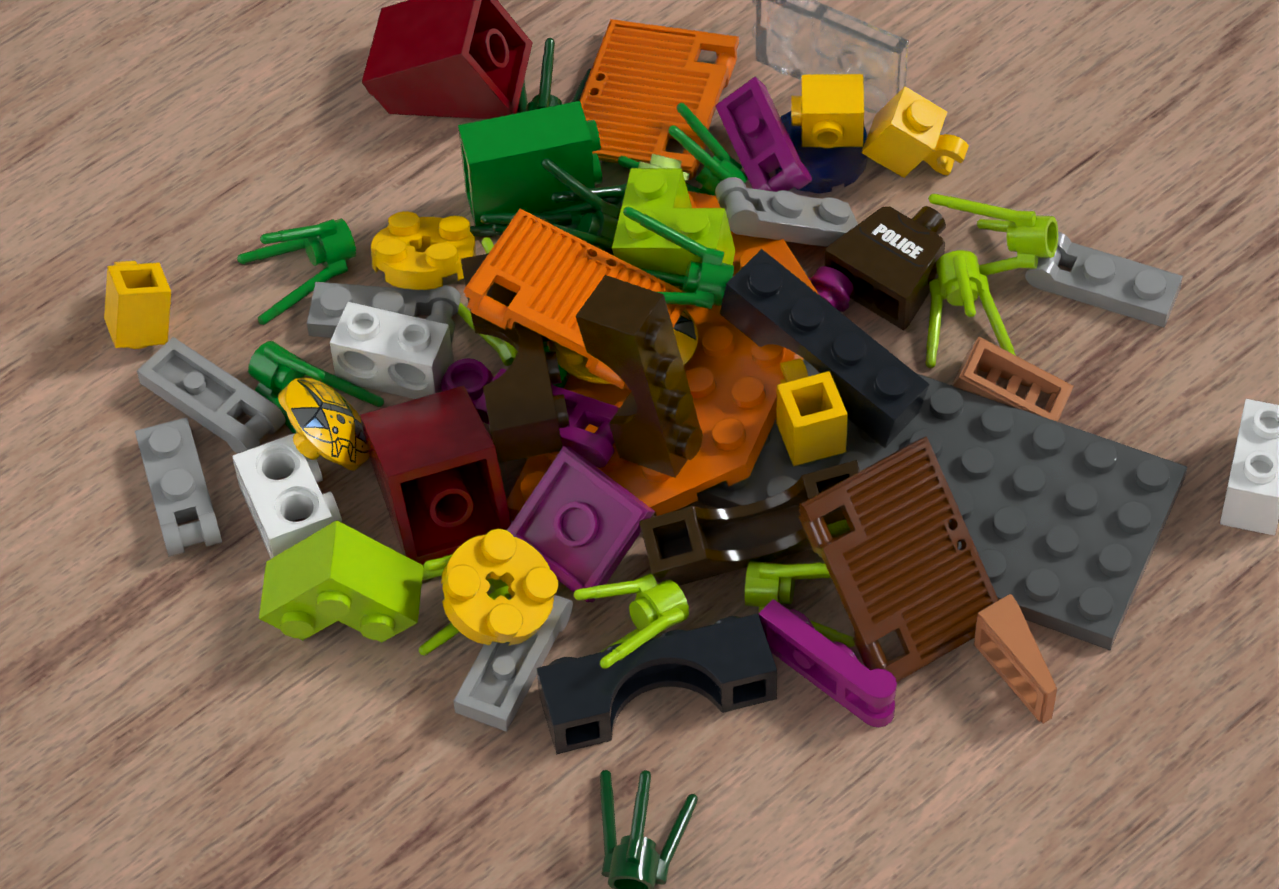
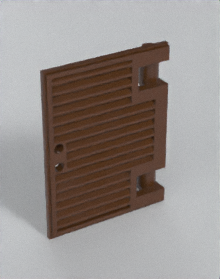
[798,436,999,682]

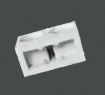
[330,302,454,399]
[1220,399,1279,536]
[232,434,342,559]

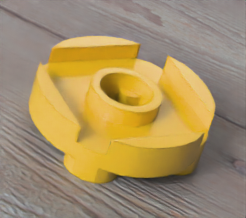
[371,211,476,290]
[441,529,558,646]

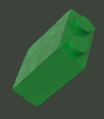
[458,101,603,226]

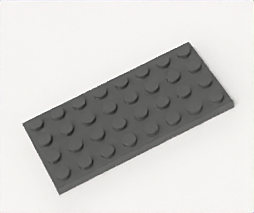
[697,359,1187,651]

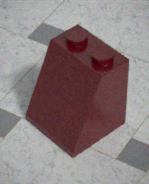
[361,0,533,119]
[360,385,511,565]

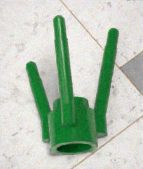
[618,103,748,196]
[623,206,734,309]
[237,218,356,325]
[248,341,384,434]

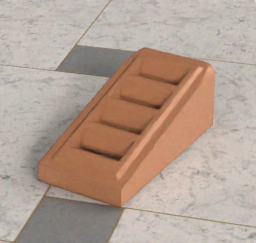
[952,336,1074,422]
[974,594,1057,724]

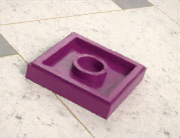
[507,446,655,602]

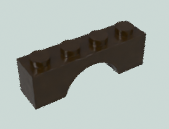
[461,253,570,463]
[576,275,703,478]
[639,460,861,586]

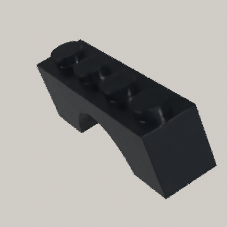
[720,249,930,448]
[536,613,777,755]

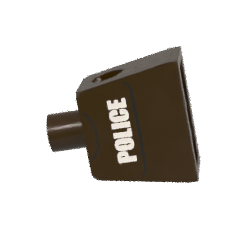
[824,206,946,331]

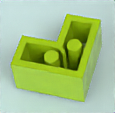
[612,168,736,290]
[259,520,424,643]

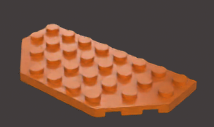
[506,191,818,521]

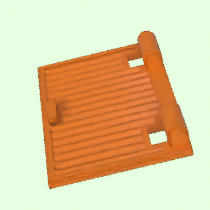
[579,19,739,180]
[463,209,687,389]

